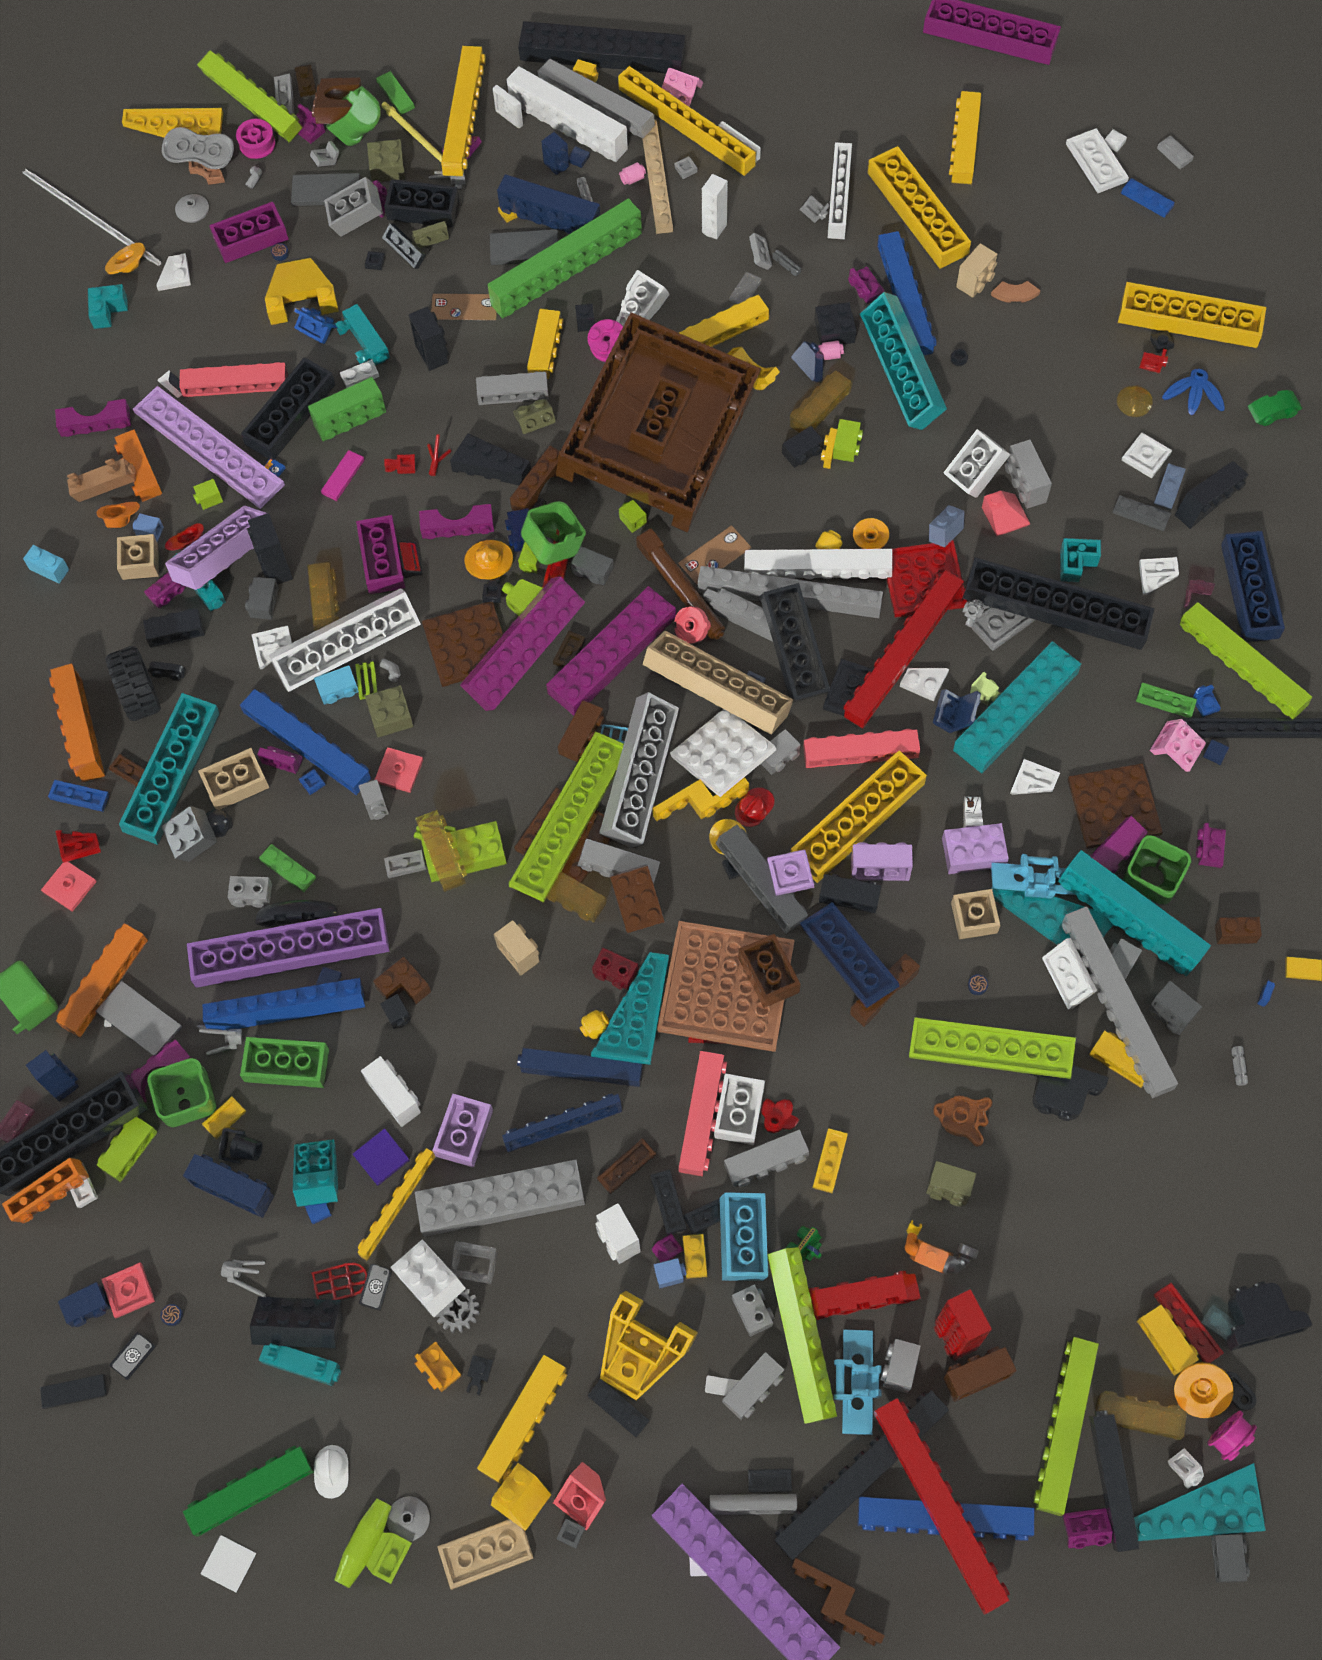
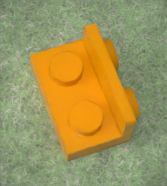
[414,1342,461,1392]

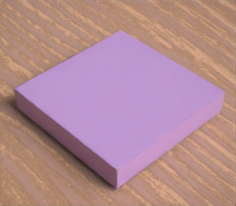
[767,850,814,896]

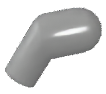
[245,166,262,189]
[380,658,401,682]

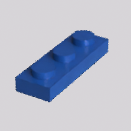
[1121,178,1175,218]
[48,780,110,812]

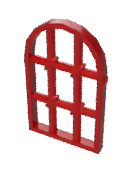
[312,1263,367,1300]

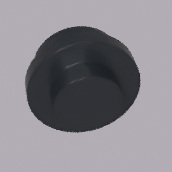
[950,349,968,366]

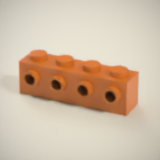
[2,1158,89,1223]

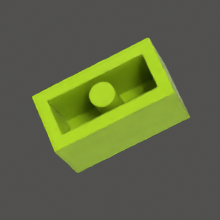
[832,419,863,462]

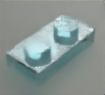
[1201,1305,1236,1342]

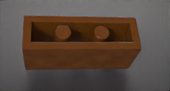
[558,700,605,762]

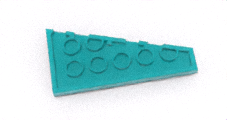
[991,888,1113,945]
[591,952,669,1065]
[1134,1463,1266,1541]

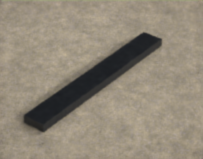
[1183,718,1322,738]

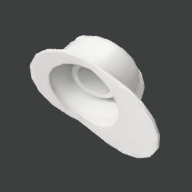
[314,1445,349,1499]

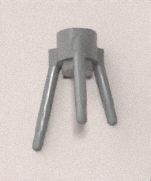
[429,171,465,189]
[197,1025,242,1055]
[221,1259,266,1297]

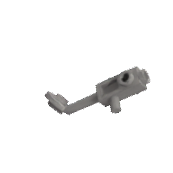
[963,599,990,627]

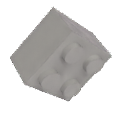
[880,1339,921,1394]

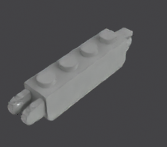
[703,588,773,642]

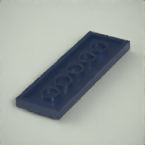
[800,902,900,1008]
[502,1094,622,1153]

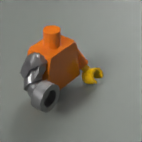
[905,1220,979,1274]

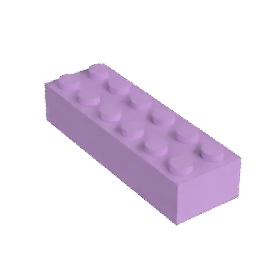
[165,506,267,590]

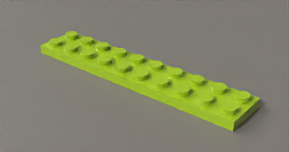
[509,732,624,902]

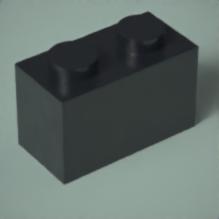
[782,426,824,468]

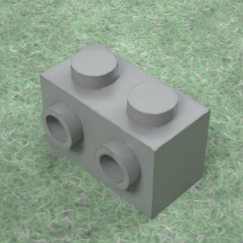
[228,876,272,908]
[732,1284,775,1337]

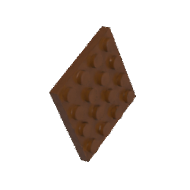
[422,602,503,687]
[1067,763,1163,849]
[514,787,612,888]

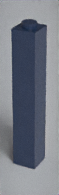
[517,1048,643,1087]

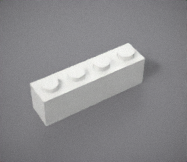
[702,174,727,239]

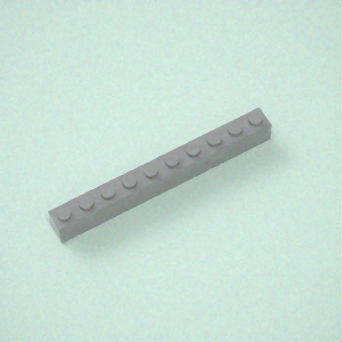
[698,566,883,618]
[1062,906,1178,1098]

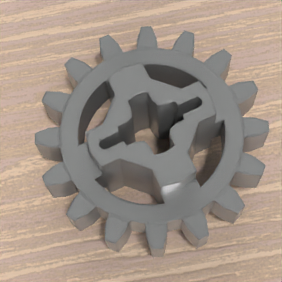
[435,1289,479,1333]

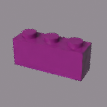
[1090,816,1148,874]

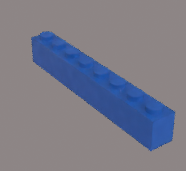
[877,231,936,355]
[240,689,371,795]
[202,978,365,1034]
[857,1497,1034,1541]

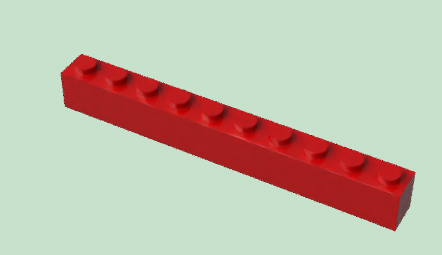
[843,570,964,728]
[874,1398,1010,1615]

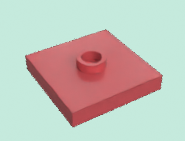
[375,747,423,793]
[41,862,97,912]
[101,1262,155,1318]

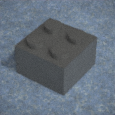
[162,806,217,862]
[1148,981,1202,1035]

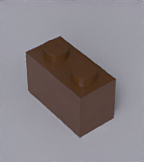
[1215,917,1262,944]

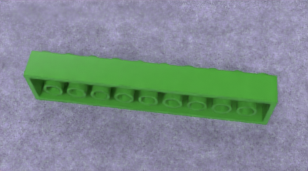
[488,199,642,319]

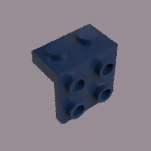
[933,689,981,733]

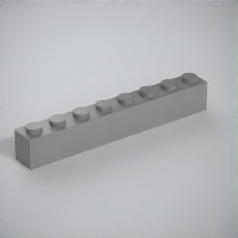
[538,59,655,138]

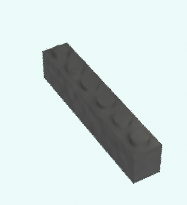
[715,825,808,934]

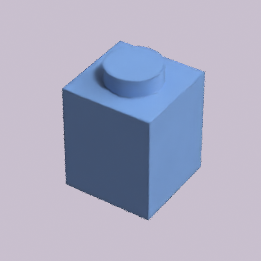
[133,513,164,542]
[654,1258,686,1289]

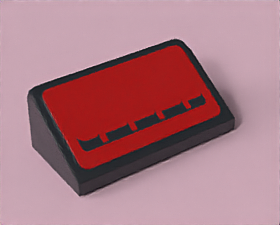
[397,541,423,578]

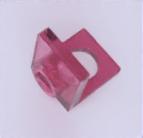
[1184,580,1215,608]

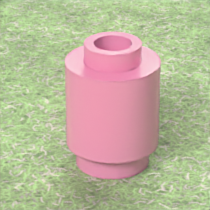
[619,162,646,185]
[818,341,844,360]

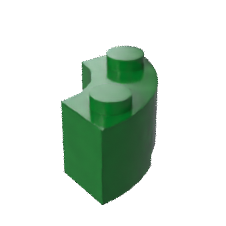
[1248,390,1302,426]

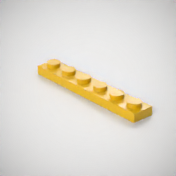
[357,1148,435,1260]

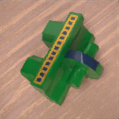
[786,1226,822,1263]

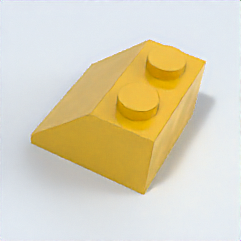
[491,1463,551,1531]

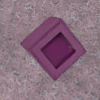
[652,1234,683,1263]

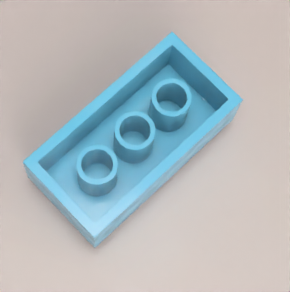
[720,1193,768,1281]

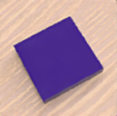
[353,1128,410,1186]

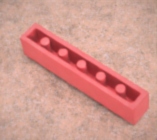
[180,362,288,397]
[803,729,920,768]
[679,1051,727,1176]

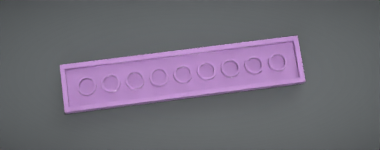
[133,386,285,509]

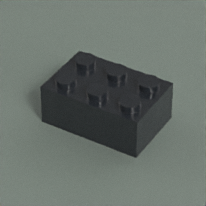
[408,306,449,371]

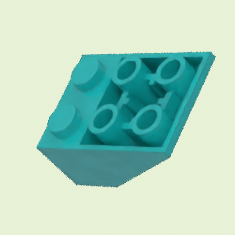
[293,1139,338,1207]

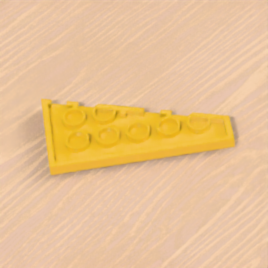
[122,108,223,138]

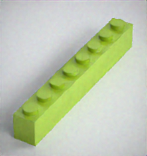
[197,50,302,142]
[1180,602,1312,719]
[767,1247,837,1424]
[1033,1337,1099,1516]

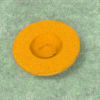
[105,243,145,274]
[464,540,513,579]
[1174,1363,1233,1418]

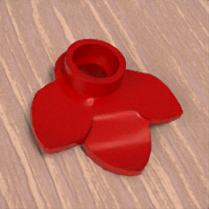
[761,1098,799,1133]

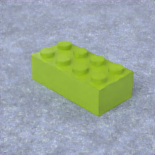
[421,821,507,882]

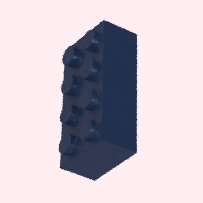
[183,1154,274,1218]

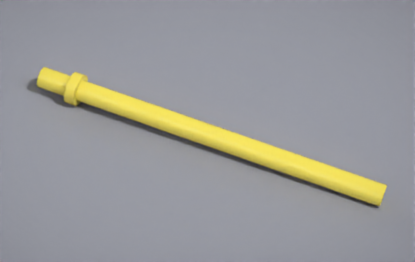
[381,102,442,162]

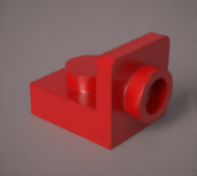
[1139,349,1168,373]

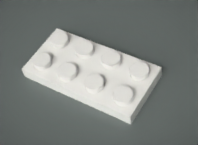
[1066,128,1129,193]

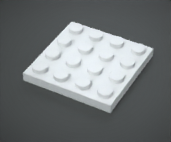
[670,709,776,797]

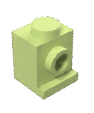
[970,672,1001,706]

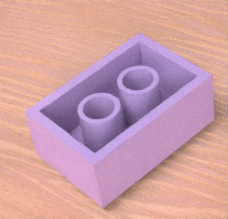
[942,823,1009,874]
[851,842,913,881]
[432,1094,493,1168]

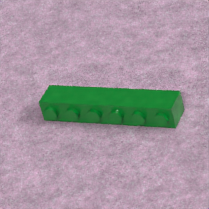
[183,1446,314,1537]

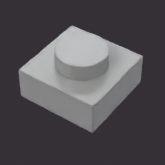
[674,157,697,179]

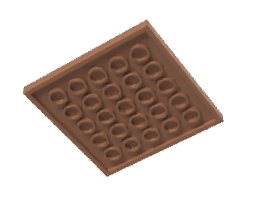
[657,921,795,1052]

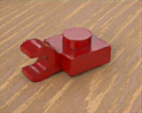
[384,454,415,474]

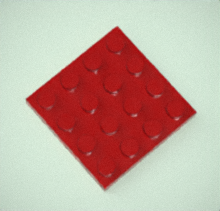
[886,540,967,618]

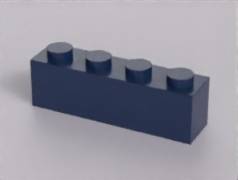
[26,1050,79,1102]

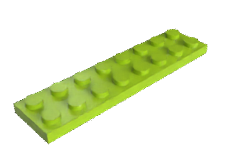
[909,1018,1076,1079]

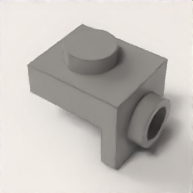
[310,141,339,167]
[799,195,830,223]

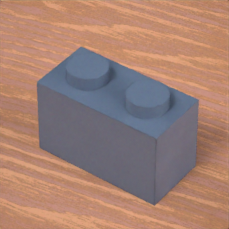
[1154,463,1186,509]
[929,505,964,547]

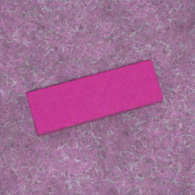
[321,450,364,501]

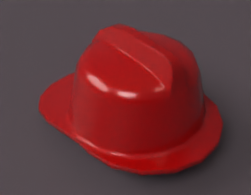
[165,523,204,550]
[735,787,774,827]

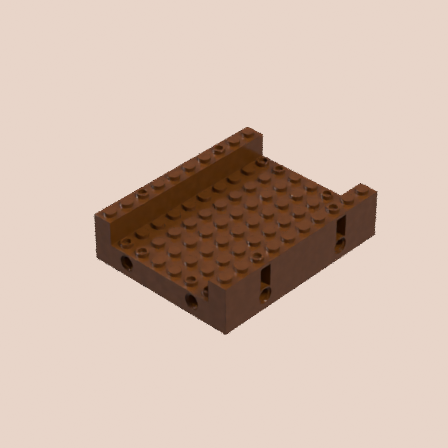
[556,312,761,533]

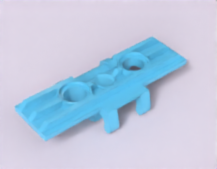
[991,854,1075,898]
[834,1330,882,1435]

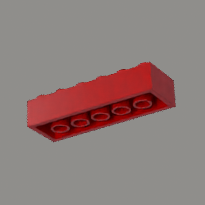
[934,1289,992,1361]

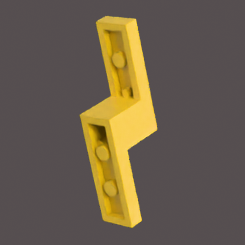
[652,777,749,821]

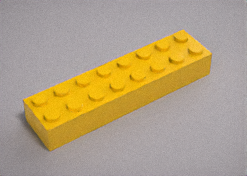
[868,146,971,269]
[1118,282,1266,348]
[790,750,927,883]

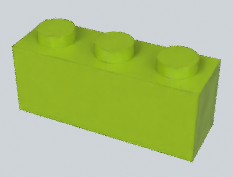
[97,1117,157,1182]

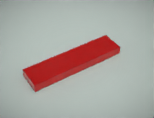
[1154,1283,1224,1363]

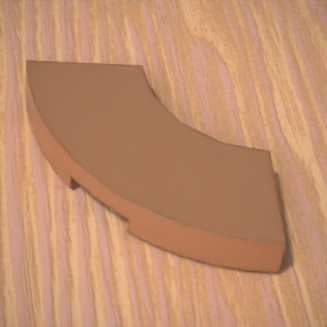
[188,161,225,185]
[991,281,1040,303]

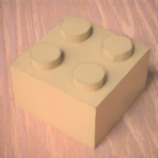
[956,243,997,297]
[117,534,159,580]
[951,889,1000,939]
[494,920,539,976]

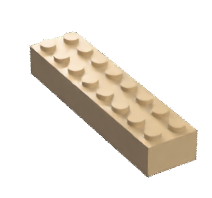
[642,631,793,734]

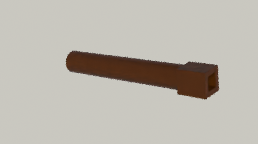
[636,528,725,640]

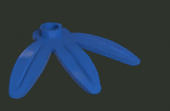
[1162,369,1225,415]

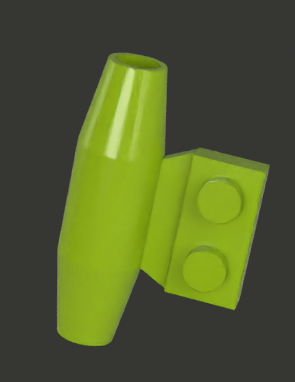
[334,1498,412,1588]

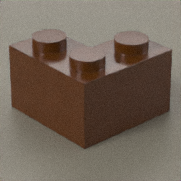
[373,957,431,1004]

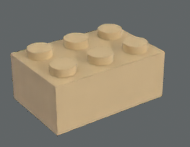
[198,748,269,810]

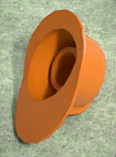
[96,502,140,528]

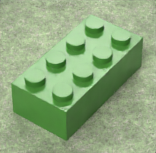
[308,377,386,441]
[240,1037,329,1088]

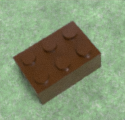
[610,864,665,933]
[738,934,801,1008]
[943,1346,1017,1402]

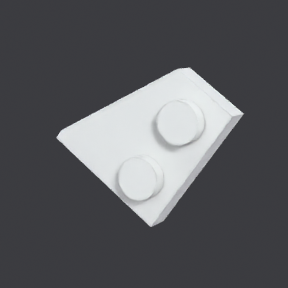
[157,254,191,291]
[1139,557,1179,595]
[252,626,292,670]
[1010,759,1060,795]

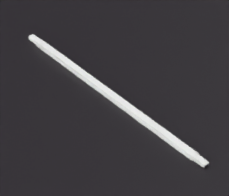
[22,169,161,266]

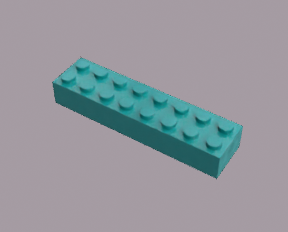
[860,292,947,430]
[953,641,1081,774]
[119,693,219,845]
[1058,850,1211,976]

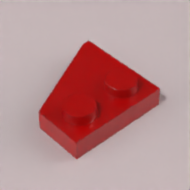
[55,830,101,863]

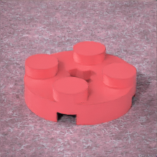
[674,606,711,644]

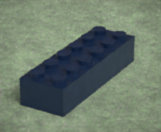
[497,174,601,234]
[1221,531,1285,642]

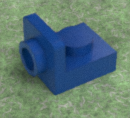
[1193,685,1221,718]

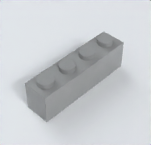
[476,371,549,405]
[577,839,660,884]
[724,1130,809,1187]

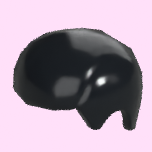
[206,809,233,838]

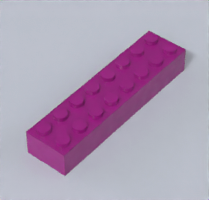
[923,0,1061,65]
[460,576,585,711]
[546,586,676,716]

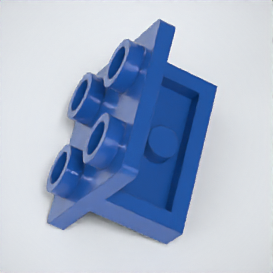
[294,307,337,344]

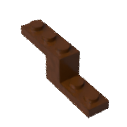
[791,1558,885,1646]

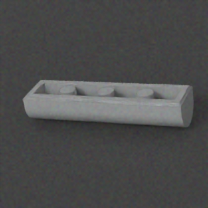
[710,1494,797,1515]

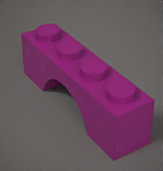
[55,399,131,437]
[419,504,494,539]
[131,1040,191,1103]

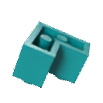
[88,284,128,329]
[1060,538,1101,582]

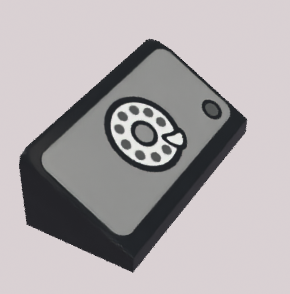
[359,1263,393,1311]
[109,1332,156,1380]

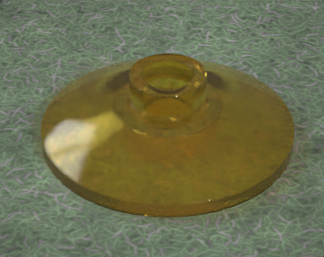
[1117,386,1153,417]

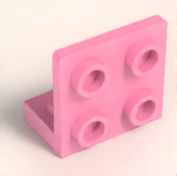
[662,68,703,107]
[1150,719,1206,772]

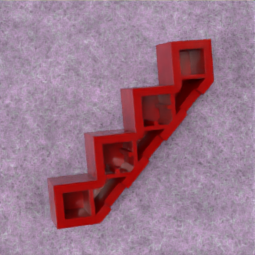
[809,1271,921,1320]

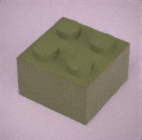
[367,139,406,182]
[365,685,414,737]
[926,1161,976,1207]

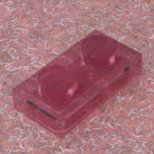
[0,1100,35,1143]

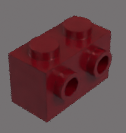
[592,948,638,990]

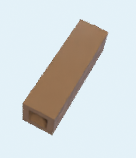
[67,458,136,502]

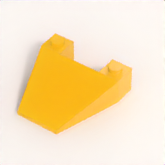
[265,258,339,325]
[600,1291,698,1400]

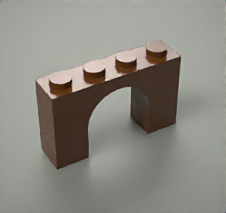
[312,77,361,124]

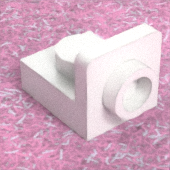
[1168,1448,1204,1489]

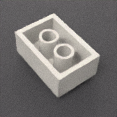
[944,429,1010,498]
[361,1056,421,1127]
[714,1074,765,1145]
[595,1203,641,1264]
[390,1240,465,1317]

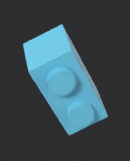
[23,545,69,584]
[314,666,358,705]

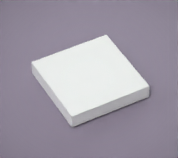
[493,85,523,128]
[1122,433,1172,478]

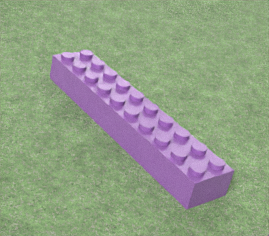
[187,908,390,988]
[652,1484,840,1660]

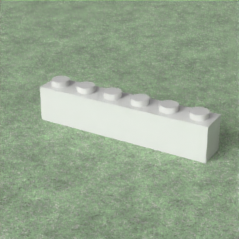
[828,142,852,239]

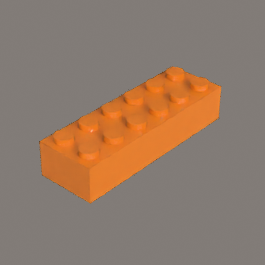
[49,663,105,782]

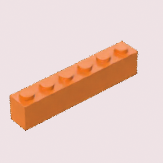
[56,923,148,1038]

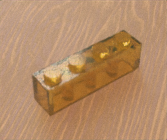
[790,370,852,433]
[308,562,340,631]
[415,810,467,892]
[547,872,606,922]
[1096,1391,1187,1440]

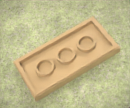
[437,1519,534,1590]

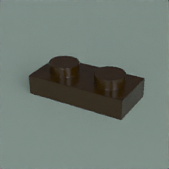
[295,65,316,97]
[553,631,586,668]

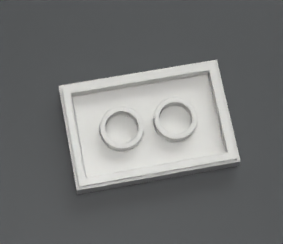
[1042,938,1097,1010]

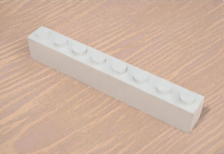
[744,549,892,579]

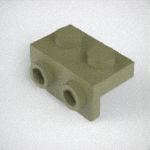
[412,221,449,248]
[513,399,556,434]

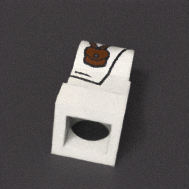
[963,797,983,828]

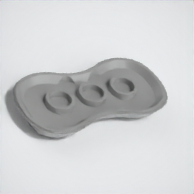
[162,127,234,169]

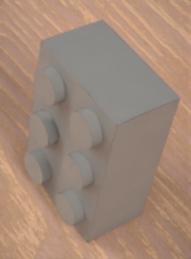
[324,177,383,237]
[1005,440,1052,509]

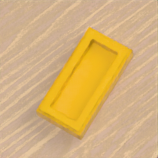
[202,1096,246,1139]

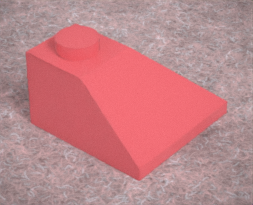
[982,491,1030,536]
[553,1462,606,1530]

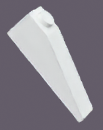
[616,270,669,326]

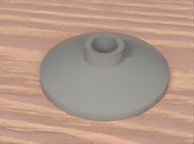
[175,194,209,223]
[387,1496,430,1542]

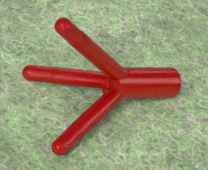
[427,434,452,476]

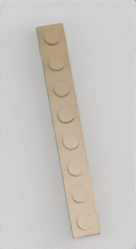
[642,120,673,234]

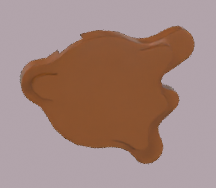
[933,1096,992,1147]

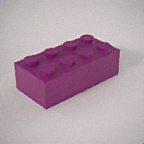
[209,202,289,263]
[356,515,405,595]

